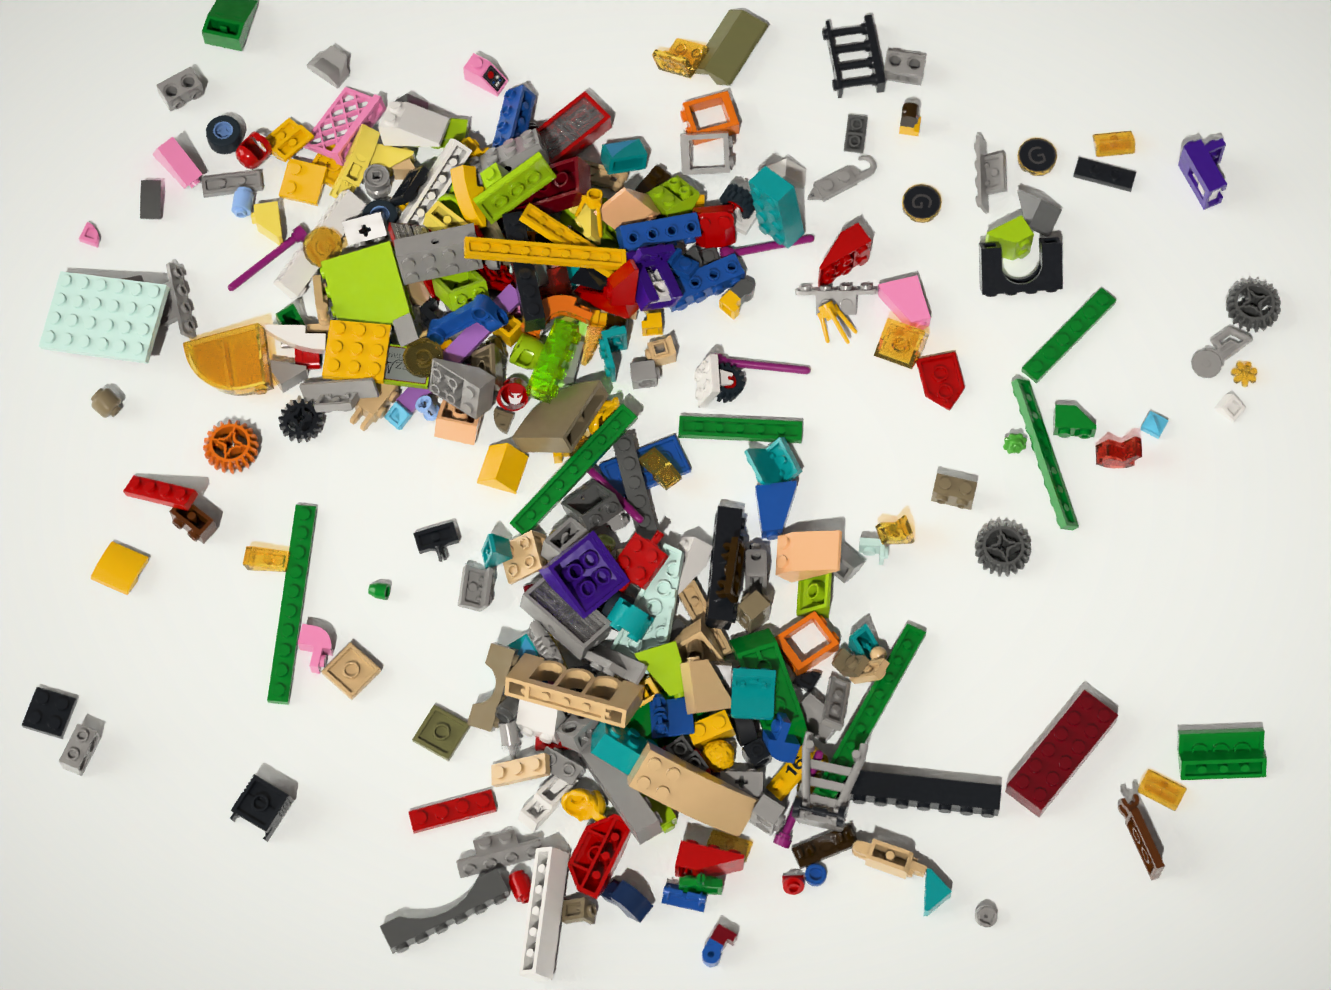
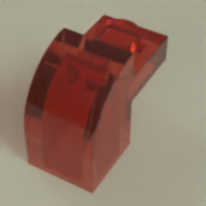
[539,266,572,300]
[1095,436,1142,468]

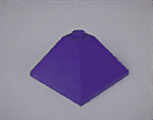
[538,530,630,619]

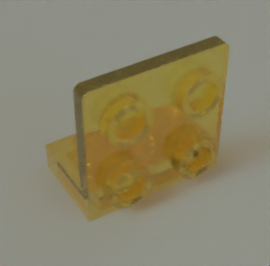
[652,38,709,79]

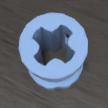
[415,395,440,421]

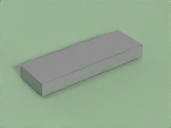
[201,170,263,198]
[821,675,851,731]

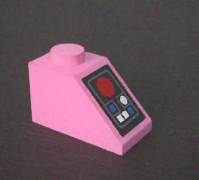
[463,53,508,97]

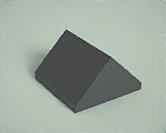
[1017,190,1062,237]

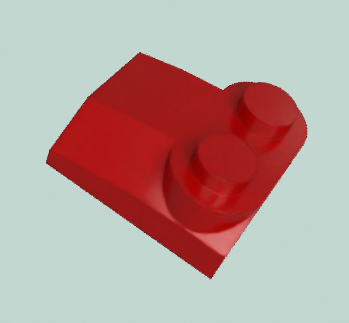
[693,204,736,248]

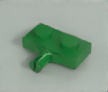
[679,873,723,895]

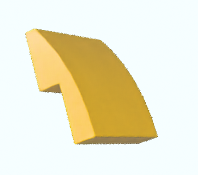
[260,117,314,162]
[91,541,149,595]

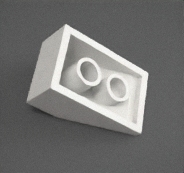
[378,101,450,147]

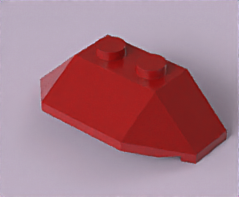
[567,814,631,900]

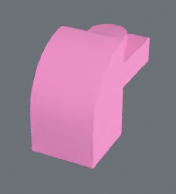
[298,624,333,674]

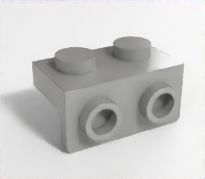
[457,565,495,612]
[543,746,585,785]

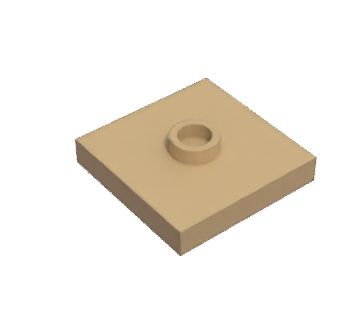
[321,642,381,700]

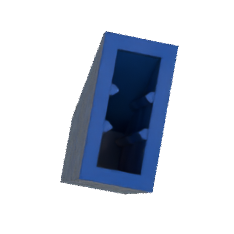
[755,481,797,540]

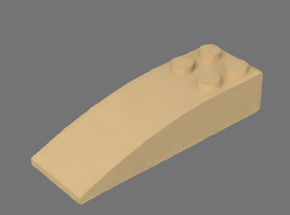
[627,742,759,837]

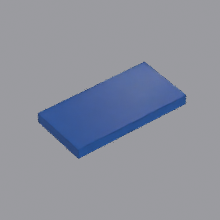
[599,435,691,498]

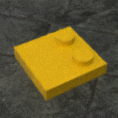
[278,158,328,206]

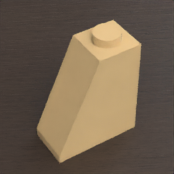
[680,656,731,715]

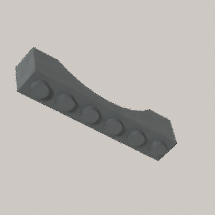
[380,868,510,954]

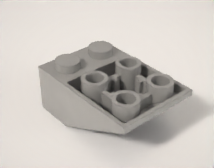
[429,358,496,420]
[541,517,589,562]

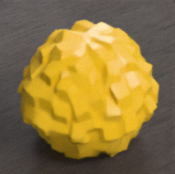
[701,739,735,773]

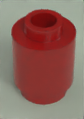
[508,870,531,904]

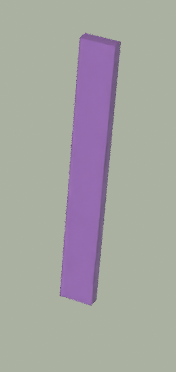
[396,284,519,414]

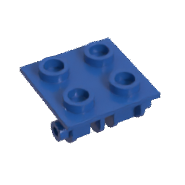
[649,694,695,739]

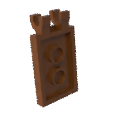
[1118,793,1165,881]

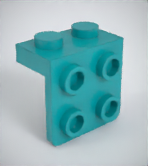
[598,326,627,382]
[744,437,803,485]
[731,667,776,720]

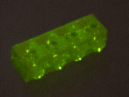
[526,318,581,404]

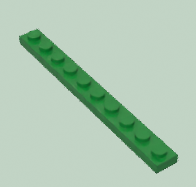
[267,505,317,705]
[813,623,926,799]

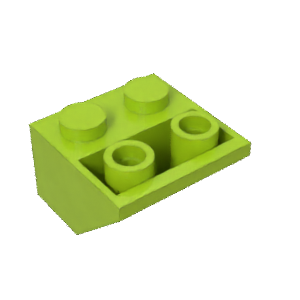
[645,175,700,219]

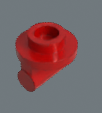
[782,875,804,895]

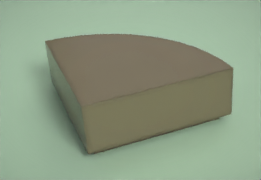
[494,408,514,434]

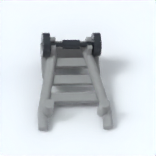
[792,732,869,832]

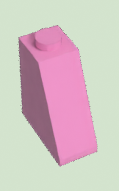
[152,136,203,189]
[877,275,931,331]

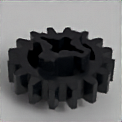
[278,399,324,443]

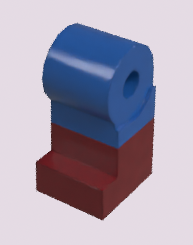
[702,924,737,967]

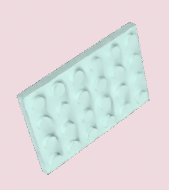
[39,271,170,364]

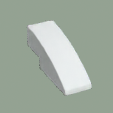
[265,324,327,354]
[518,776,579,832]

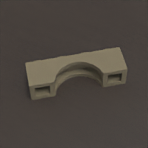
[467,642,520,732]

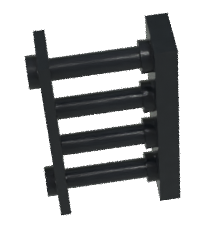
[822,15,885,98]

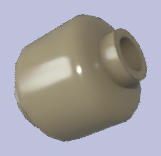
[90,388,121,418]

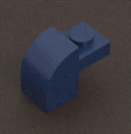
[601,879,653,923]

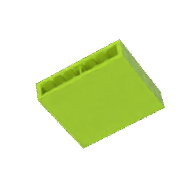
[320,241,416,327]

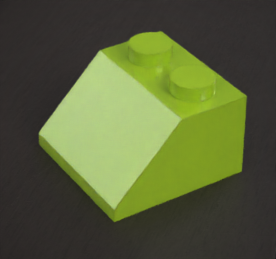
[985,215,1034,261]

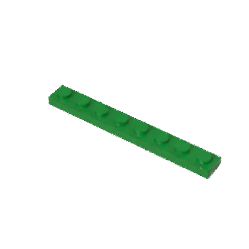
[1011,379,1079,531]
[510,403,638,535]

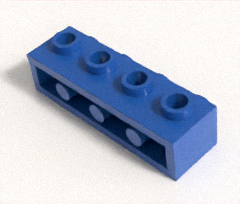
[492,85,536,148]
[615,212,702,253]
[669,253,745,312]

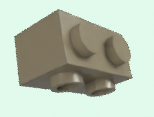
[931,473,978,510]
[736,590,771,634]

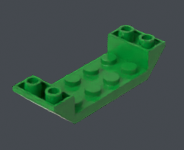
[729,628,808,758]

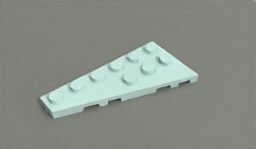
[610,543,685,678]

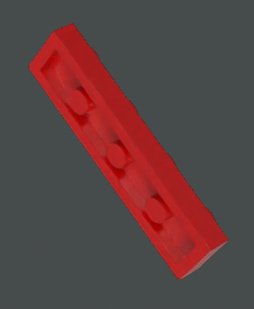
[123,475,198,511]
[408,789,497,834]

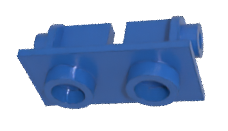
[661,882,708,912]

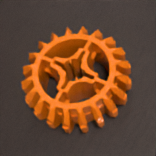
[203,419,259,474]

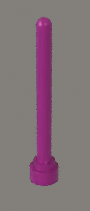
[228,225,308,291]
[720,234,815,258]
[714,353,811,374]
[587,467,644,523]
[773,750,824,849]

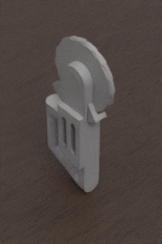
[1191,326,1253,378]

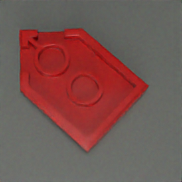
[916,352,965,411]

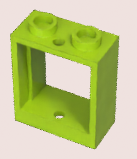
[432,270,489,312]

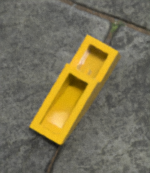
[450,165,487,229]

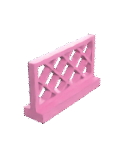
[303,87,386,166]

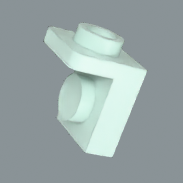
[859,537,889,565]

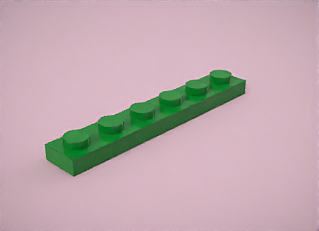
[1021,288,1117,384]
[678,416,802,443]

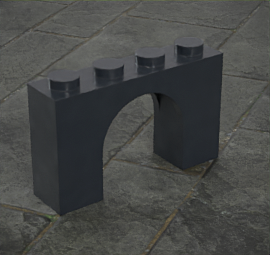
[978,237,1063,297]

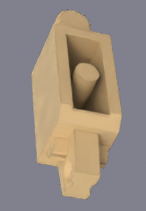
[350,383,399,431]
[852,838,927,879]

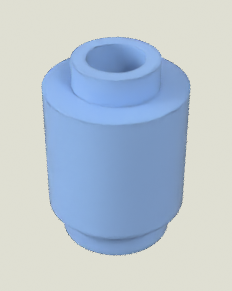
[231,187,254,218]

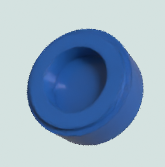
[805,864,827,887]

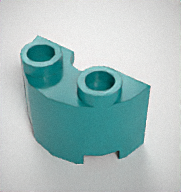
[606,597,655,643]

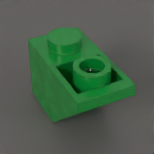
[1053,405,1096,439]

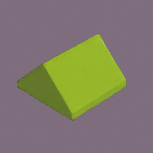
[796,573,832,618]

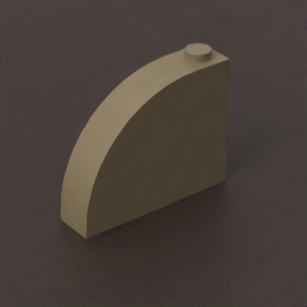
[512,380,609,453]

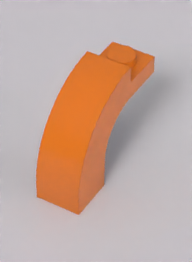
[521,295,593,339]

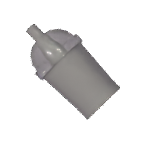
[499,719,522,760]

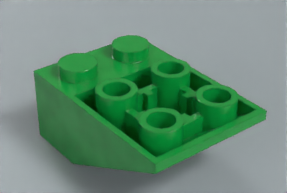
[202,0,258,51]

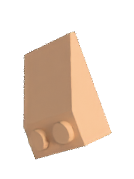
[594,187,661,230]
[434,400,483,445]
[775,530,842,583]

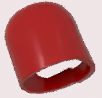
[235,132,272,169]
[496,377,530,411]

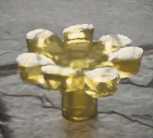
[1230,361,1258,387]

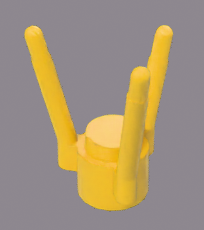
[575,188,603,238]
[817,301,857,344]

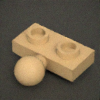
[849,646,889,684]

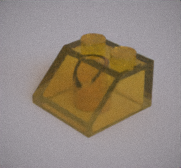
[873,318,929,370]

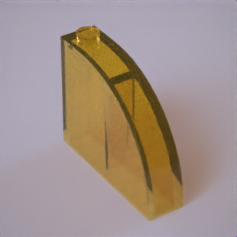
[183,323,274,396]

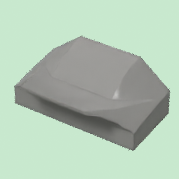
[306,45,350,89]

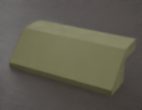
[691,10,768,85]

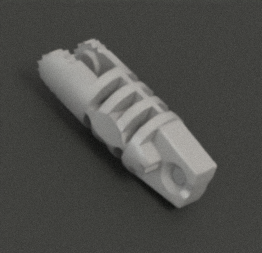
[529,620,564,664]

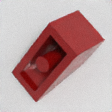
[603,259,639,306]

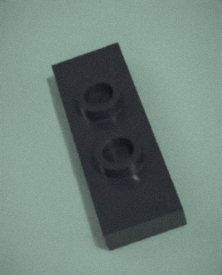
[1073,157,1136,192]

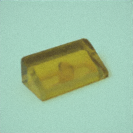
[1092,131,1135,157]
[1137,769,1187,811]
[706,829,753,862]

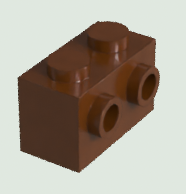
[169,504,217,544]

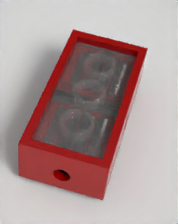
[537,91,612,165]

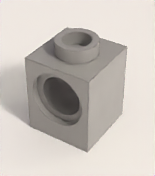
[630,360,660,390]

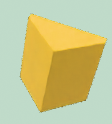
[477,443,529,494]

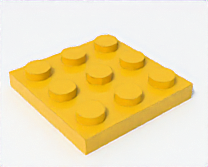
[322,320,392,384]

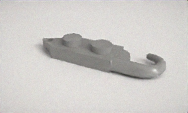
[807,156,877,202]

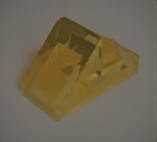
[875,515,915,545]

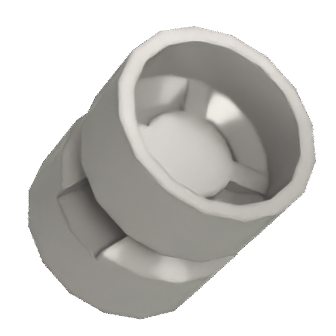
[363,164,391,200]

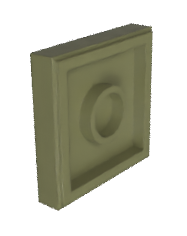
[412,705,471,762]

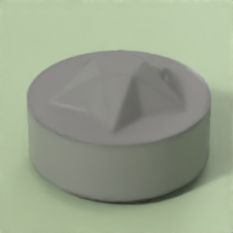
[975,905,998,928]

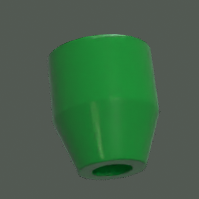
[368,582,391,600]

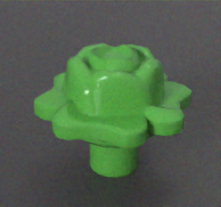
[1003,433,1027,454]

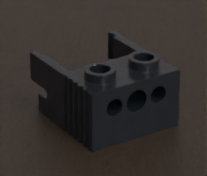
[230,774,294,842]

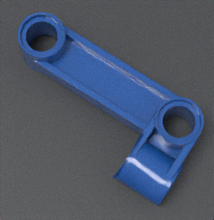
[426,294,509,346]

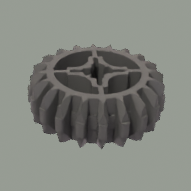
[1226,279,1281,333]
[974,521,1031,577]

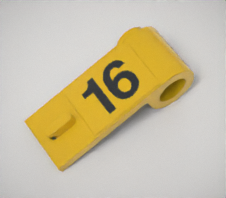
[766,745,829,802]

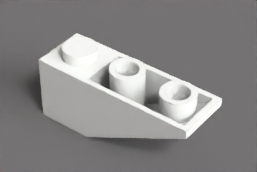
[677,537,713,596]

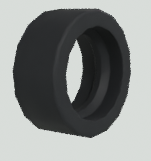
[729,708,757,747]

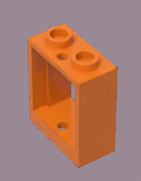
[680,91,739,146]
[775,611,840,676]

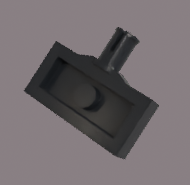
[413,521,459,562]

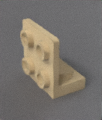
[503,530,549,584]

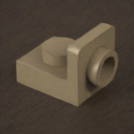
[831,648,870,677]
[561,897,597,925]

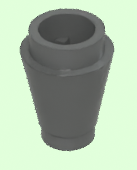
[495,696,519,723]

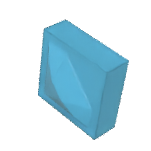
[384,401,413,430]
[1140,411,1169,439]

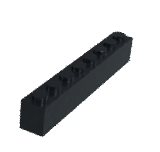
[836,770,1002,818]

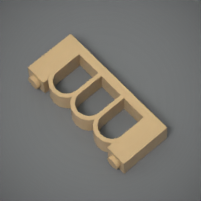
[504,653,644,728]

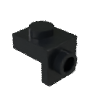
[419,298,440,329]

